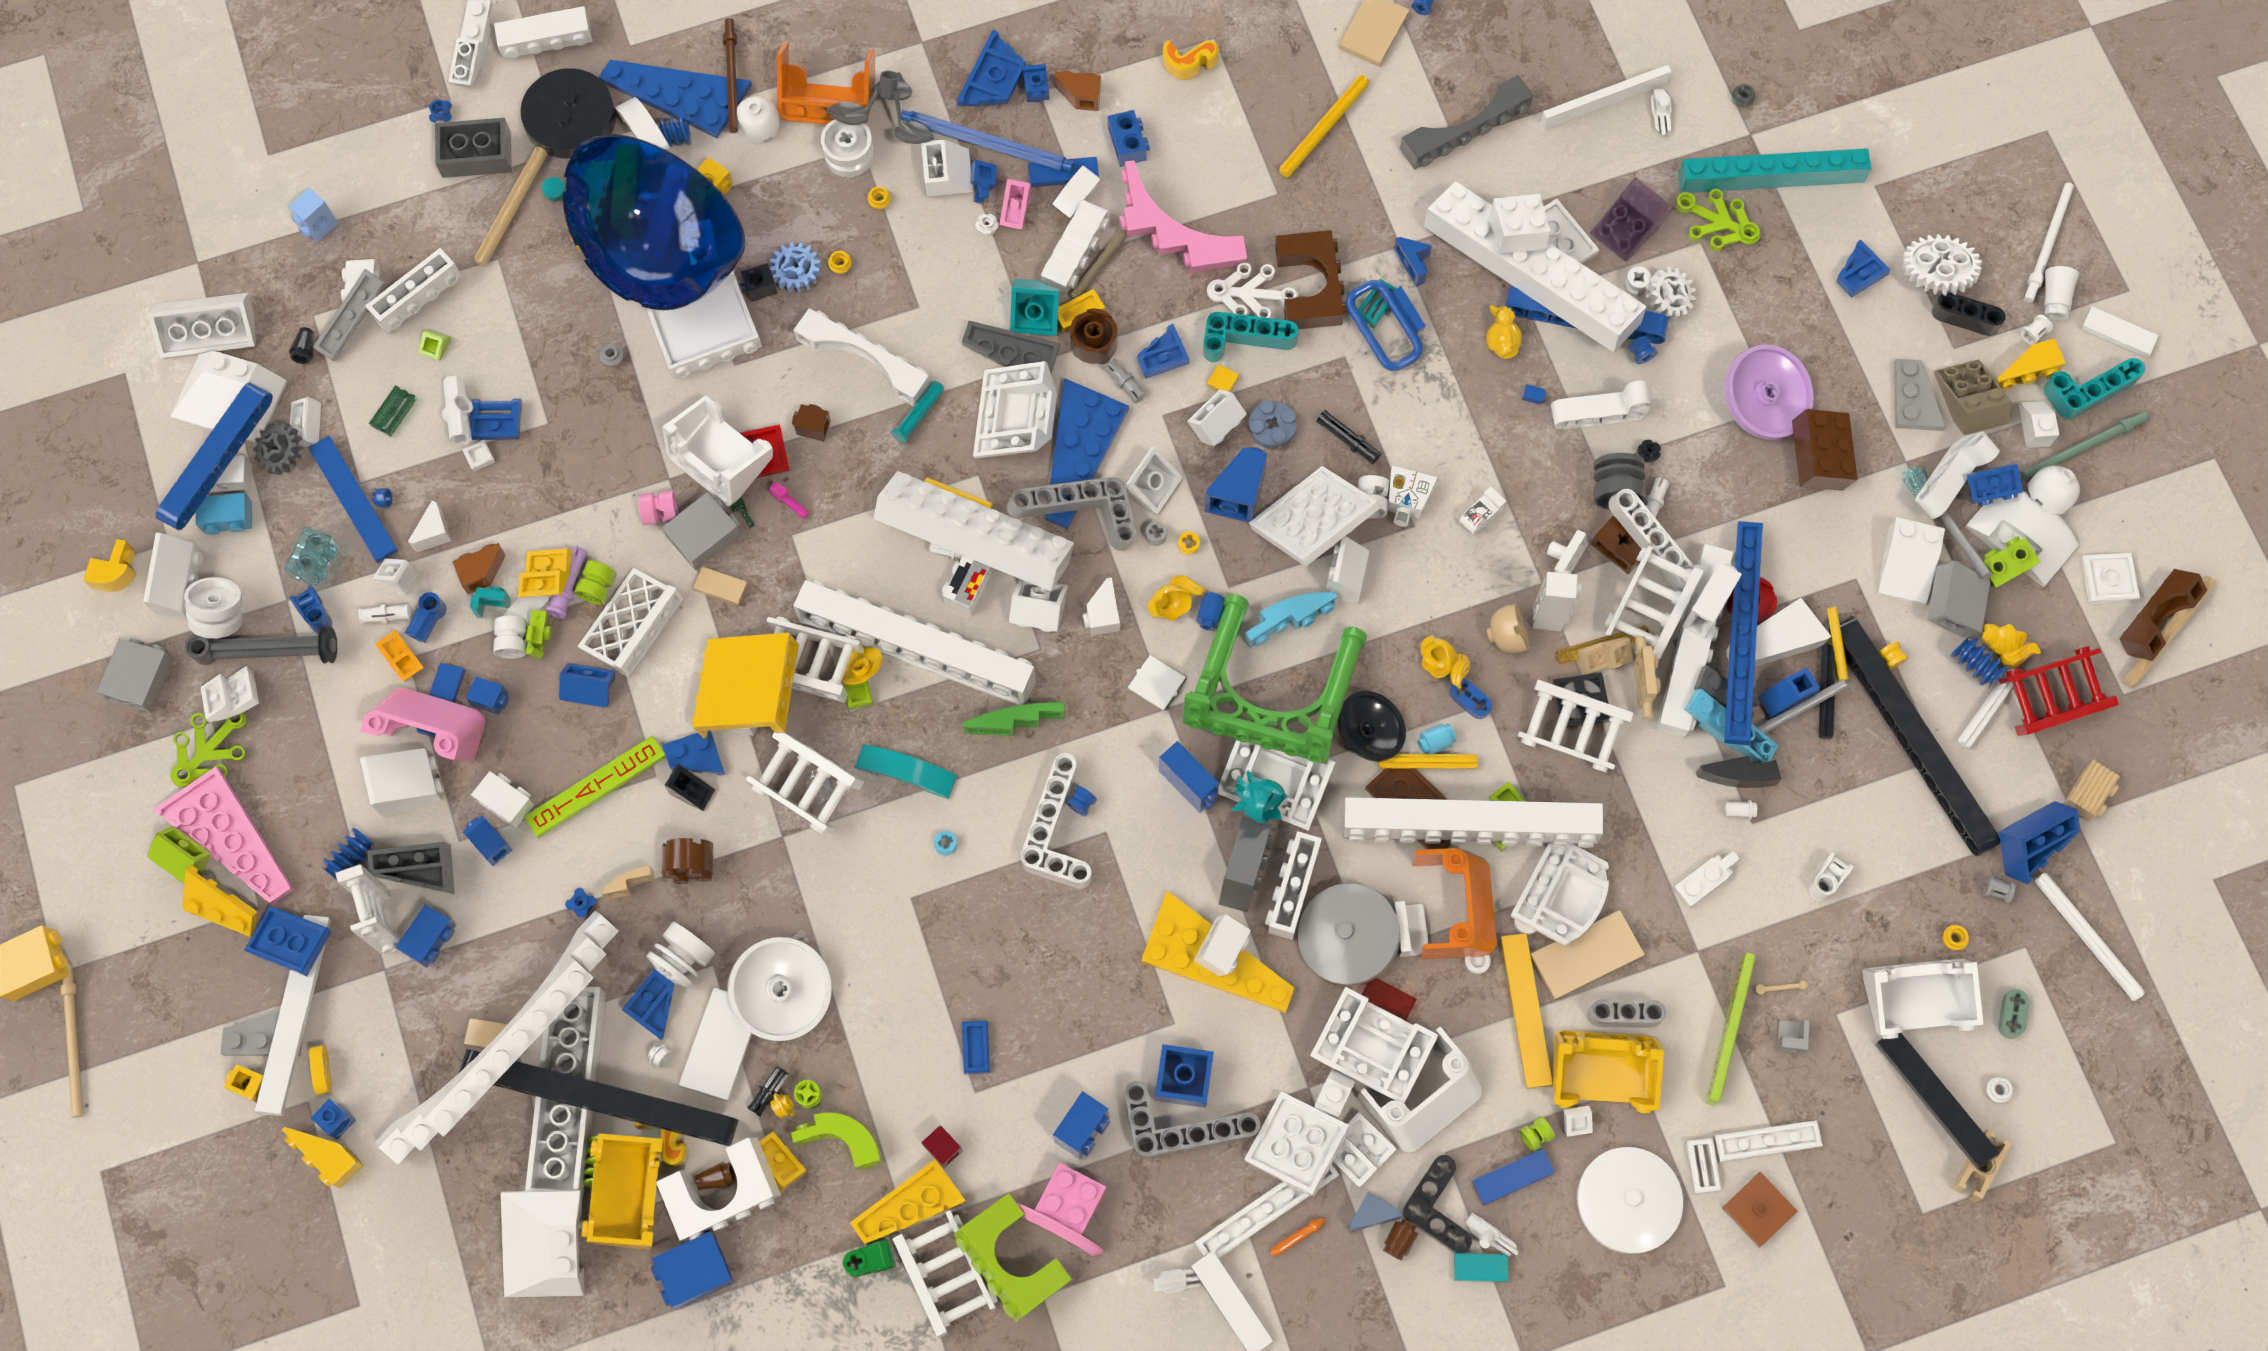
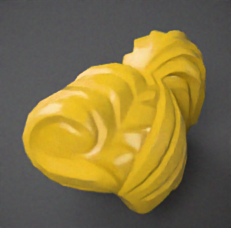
[1486,305,1522,359]
[1147,575,1206,621]
[1981,624,2041,669]
[1420,636,1470,689]

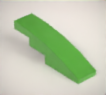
[963,702,1065,736]

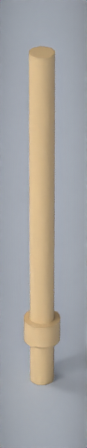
[60,964,83,1118]

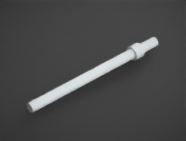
[2024,183,2074,303]

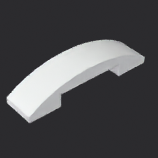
[614,97,670,158]

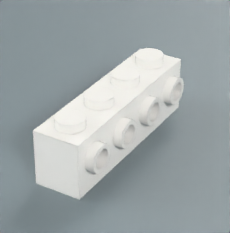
[494,6,593,59]
[365,248,461,334]
[1532,570,1581,632]
[1265,831,1322,940]

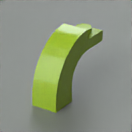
[791,1113,883,1171]

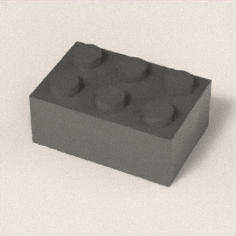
[435,117,512,178]

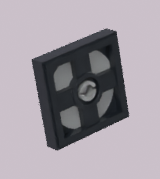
[1552,672,1611,728]

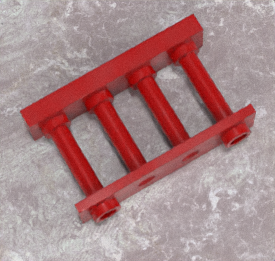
[1999,646,2119,736]

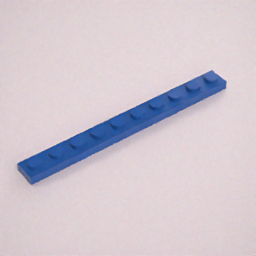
[1724,521,1763,746]

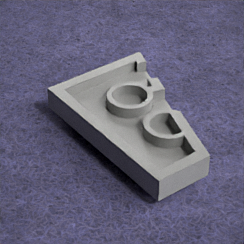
[1894,359,1946,431]
[220,1011,303,1056]

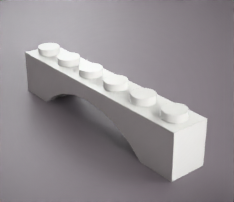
[793,308,930,407]

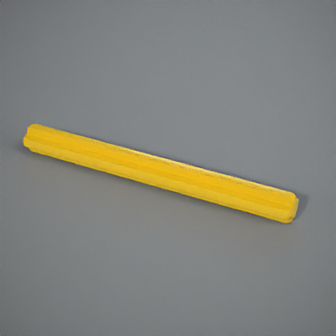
[1279,75,1369,178]

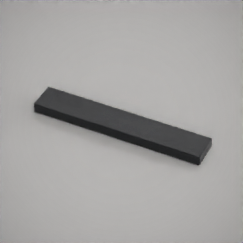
[1876,1033,2000,1170]

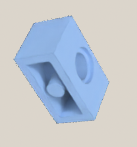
[288,188,338,242]

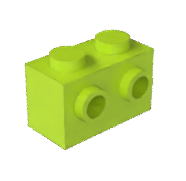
[1983,536,2041,588]
[147,826,211,884]

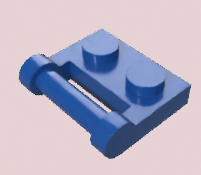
[470,398,522,440]

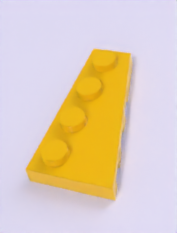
[850,1159,966,1245]

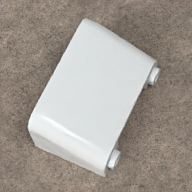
[663,395,773,506]
[1862,959,1983,1039]

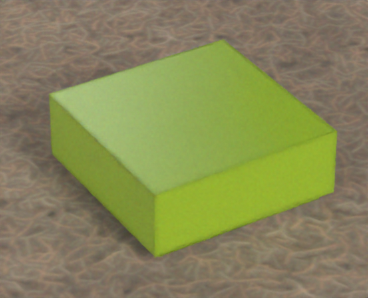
[843,680,874,710]

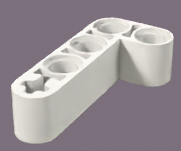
[1551,381,1651,429]
[1915,432,2000,519]

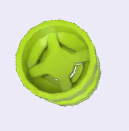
[1519,1116,1556,1152]

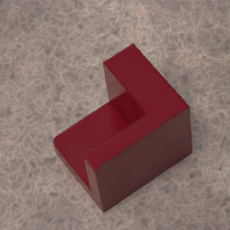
[921,1126,963,1169]

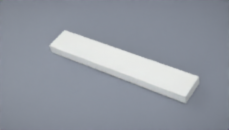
[1540,65,1672,130]
[1195,1164,1339,1259]

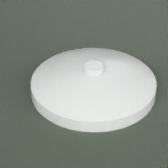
[727,937,832,1041]
[1576,1147,1683,1254]

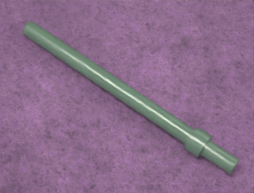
[2020,412,2149,480]

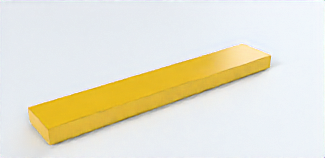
[1500,933,1553,1089]

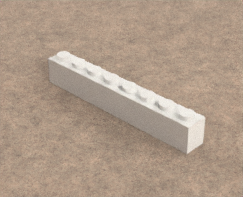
[1656,544,1735,738]

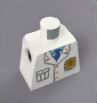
[1387,466,1437,527]

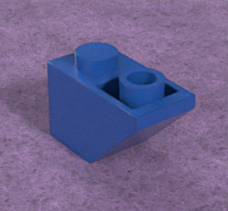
[1758,667,1820,718]
[463,815,512,866]

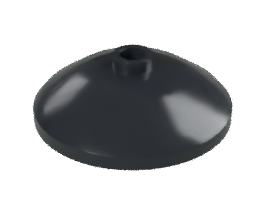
[1338,691,1406,762]

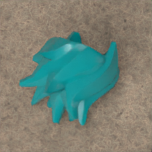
[1231,770,1287,823]

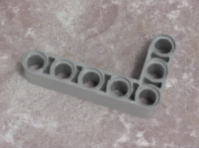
[1007,477,1136,551]
[1125,1081,1260,1159]

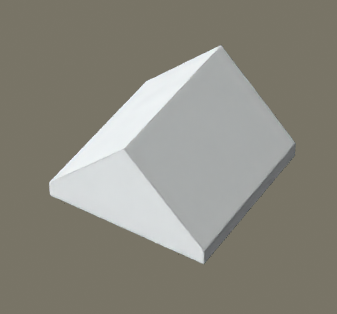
[1126,447,1183,515]

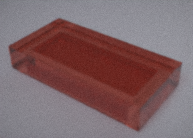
[1361,978,1417,1021]

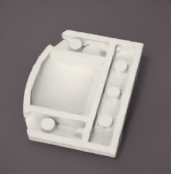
[1965,491,2079,588]
[1510,843,1609,946]

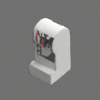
[1459,487,1506,535]

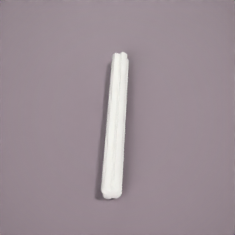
[2035,873,2145,1001]

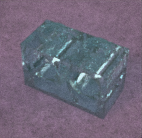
[284,527,338,587]

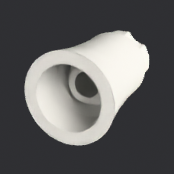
[2044,266,2079,321]

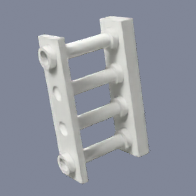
[1604,543,1704,659]
[767,617,864,703]
[1517,680,1634,772]
[746,732,864,834]
[335,864,401,954]
[893,1211,998,1338]

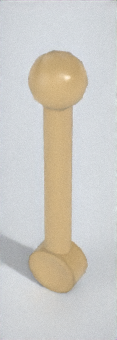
[1755,980,1808,995]

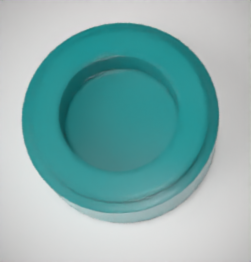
[541,177,566,202]

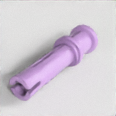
[545,546,588,619]

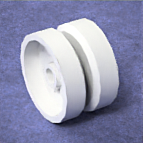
[821,119,875,177]
[184,577,243,639]

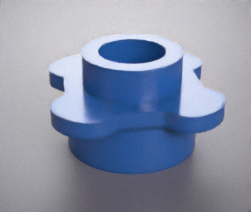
[429,99,452,123]
[565,888,596,918]

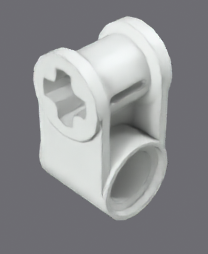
[1809,851,1854,902]

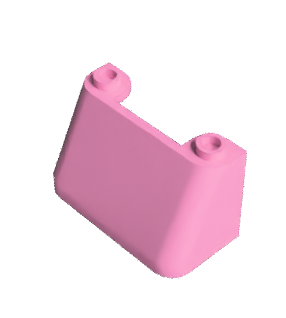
[360,688,485,760]

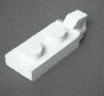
[1673,851,1740,908]

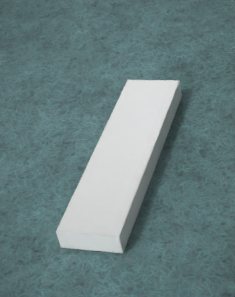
[1713,1120,1823,1163]
[1191,1251,1273,1351]

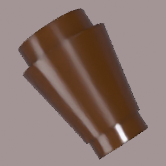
[695,1161,736,1190]

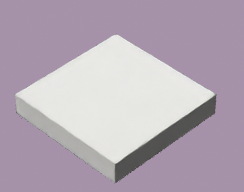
[2081,553,2140,604]

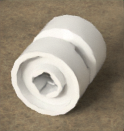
[1358,475,1390,519]
[493,616,527,659]

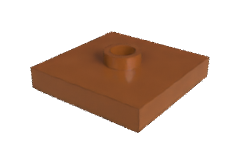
[1722,1172,1798,1247]

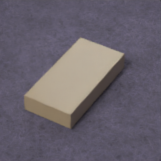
[693,566,748,606]

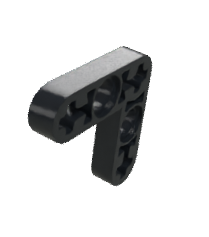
[1403,1155,1472,1253]

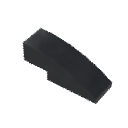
[1696,756,1782,788]

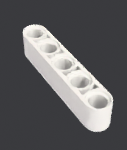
[1608,489,1694,591]

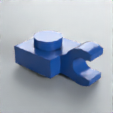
[971,159,997,204]

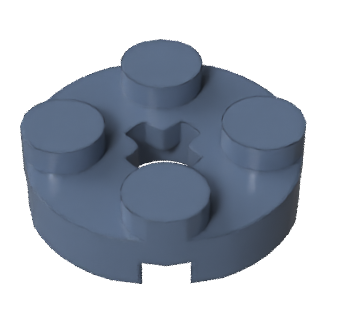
[1249,400,1297,449]

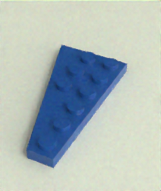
[598,60,752,138]
[1046,378,1129,530]

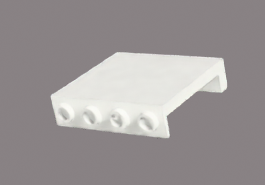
[642,265,762,379]

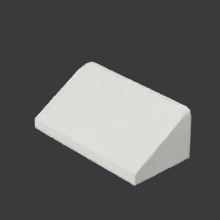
[290,397,321,447]

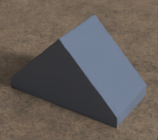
[1348,1192,1402,1233]

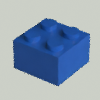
[1155,1044,1214,1108]
[1053,1091,1110,1160]

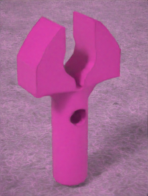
[769,482,809,519]

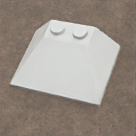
[170,351,287,444]
[973,361,1057,459]
[1218,740,1336,831]
[1310,987,1438,1104]
[501,1190,585,1297]

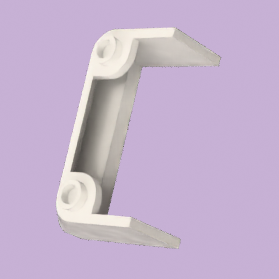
[1357,1027,1482,1154]

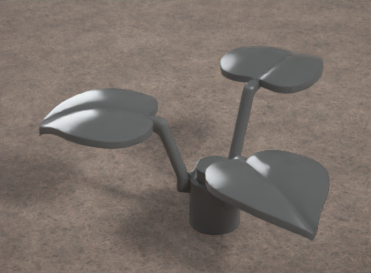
[826,70,934,144]

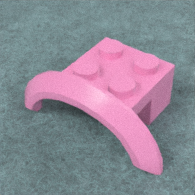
[1017,1162,1107,1256]

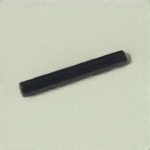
[1819,644,1836,739]

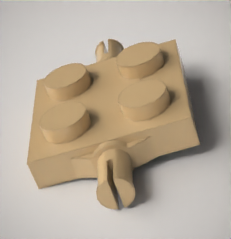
[1634,636,1660,720]

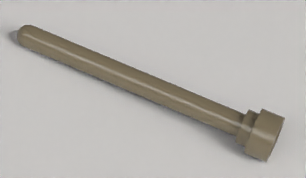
[1070,230,1127,299]

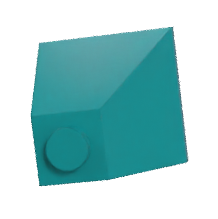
[1010,278,1059,336]

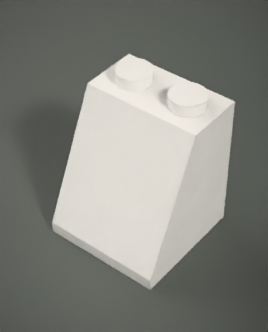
[360,748,444,818]

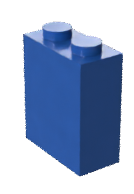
[1159,741,1219,813]
[651,1231,735,1310]

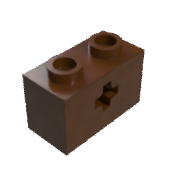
[1591,516,1641,575]

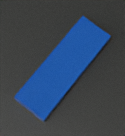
[1028,156,1099,187]
[417,663,466,737]
[1472,1149,1555,1206]

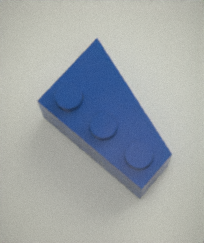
[1999,801,2080,884]

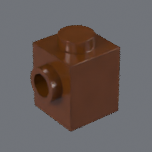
[792,404,831,442]

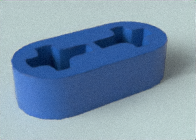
[1450,679,1492,719]

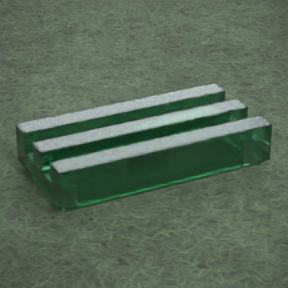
[369,385,417,437]

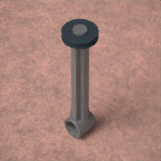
[185,627,337,665]

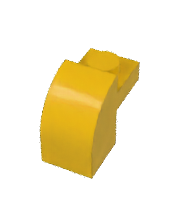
[83,539,136,592]

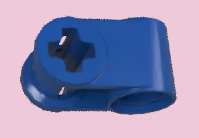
[289,585,332,633]

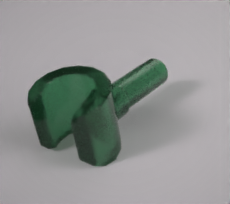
[731,497,755,528]

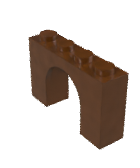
[1275,230,1347,329]

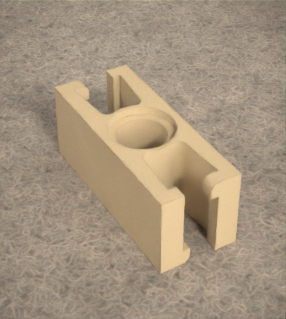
[1951,1129,2012,1203]

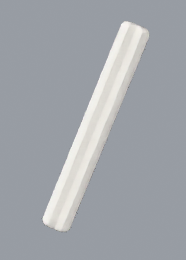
[1958,668,2014,749]

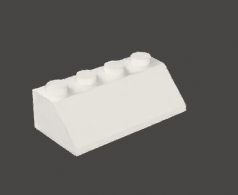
[147,293,256,358]

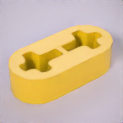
[309,1045,332,1095]

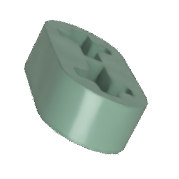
[1998,989,2029,1039]

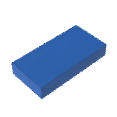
[962,1021,990,1075]

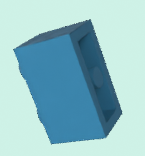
[196,493,252,535]

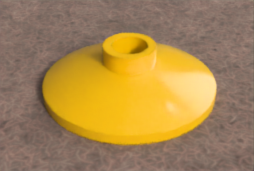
[841,647,883,685]

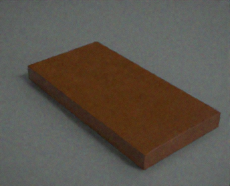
[1365,768,1451,849]

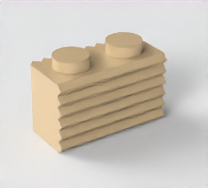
[2063,760,2120,821]

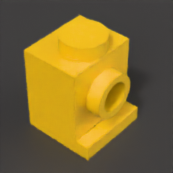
[224,1064,263,1103]

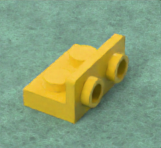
[759,1132,806,1198]

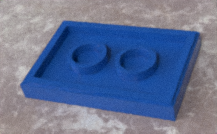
[244,906,332,977]

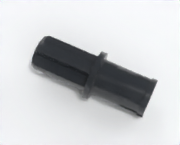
[747,1066,788,1117]

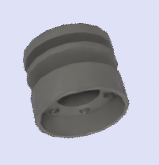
[1593,453,1646,510]

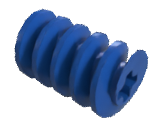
[658,116,692,148]
[1950,637,2008,688]
[322,828,376,880]

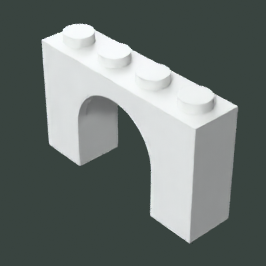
[656,1137,781,1241]

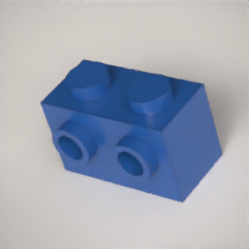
[395,905,456,968]

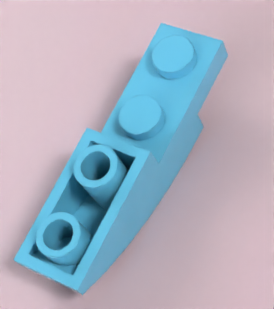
[1245,592,1338,648]
[1684,689,1779,763]

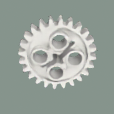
[1902,234,1982,296]

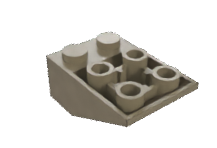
[1934,360,2012,435]

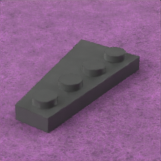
[962,320,1060,374]

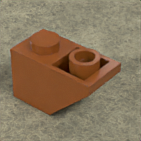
[1055,71,1101,111]
[453,543,506,594]

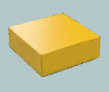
[1207,364,1239,392]

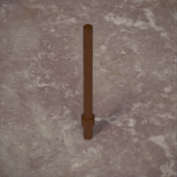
[723,18,738,133]

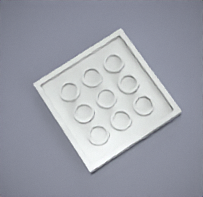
[1249,466,1380,567]

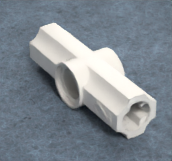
[441,375,473,446]

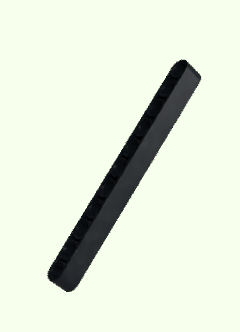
[1828,616,2000,856]
[458,1049,739,1146]

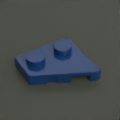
[1837,239,1890,298]
[1137,324,1190,379]
[663,730,725,776]
[622,969,675,1040]

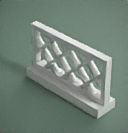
[578,568,684,678]

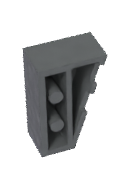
[1218,817,1274,913]
[367,842,455,894]

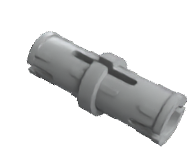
[1104,359,1147,403]

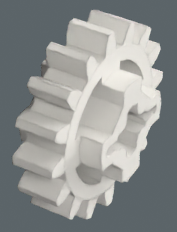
[1646,267,1696,319]

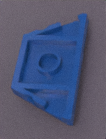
[957,30,1026,106]

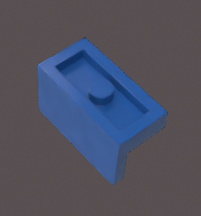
[559,663,615,707]

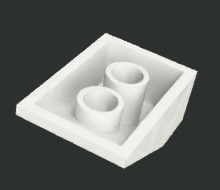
[1877,517,1945,605]

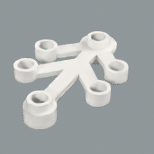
[1207,262,1298,318]

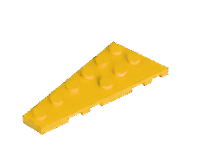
[1141,891,1294,1013]

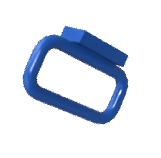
[1346,280,1426,371]

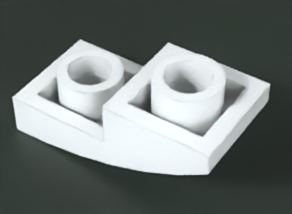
[1053,166,1102,218]

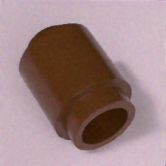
[1383,1219,1419,1261]

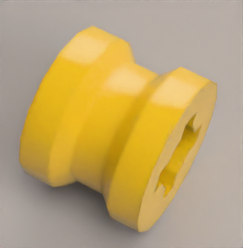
[1879,641,1909,670]

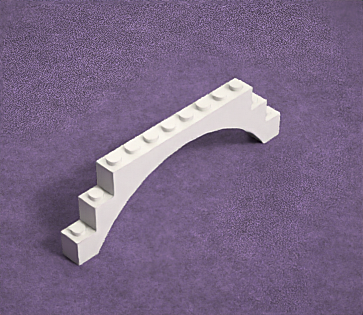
[375,911,619,1164]

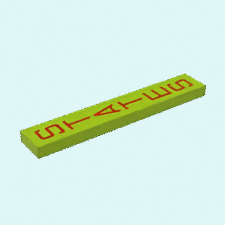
[524,735,666,839]
[1705,952,1756,1106]

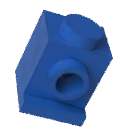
[1023,64,1050,103]

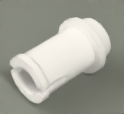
[1725,800,1757,820]

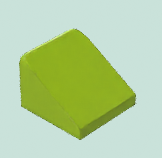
[418,329,451,361]

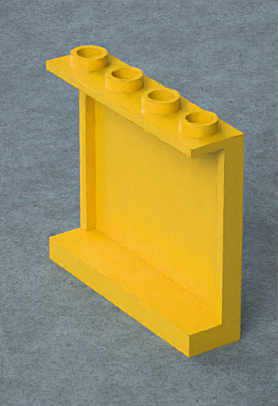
[692,633,799,738]

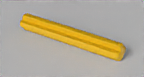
[1378,754,1478,769]

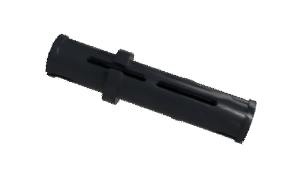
[1317,410,1382,465]

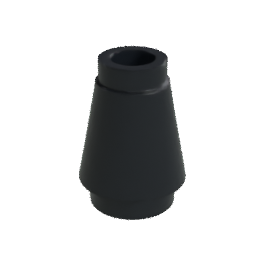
[289,327,314,364]

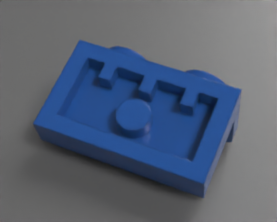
[1966,463,2023,506]

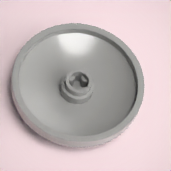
[1298,883,1400,986]

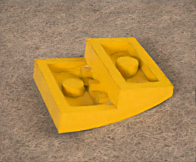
[518,548,573,598]

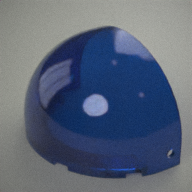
[563,134,745,311]

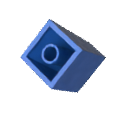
[1205,447,1267,523]

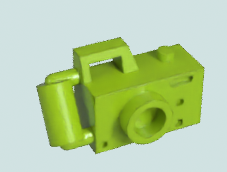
[525,610,552,659]

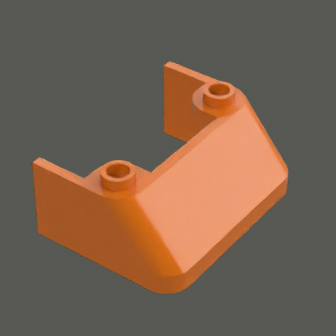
[777,41,875,125]
[1412,848,1497,959]

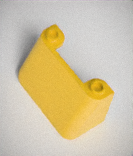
[1553,1030,1664,1113]
[581,1134,663,1250]

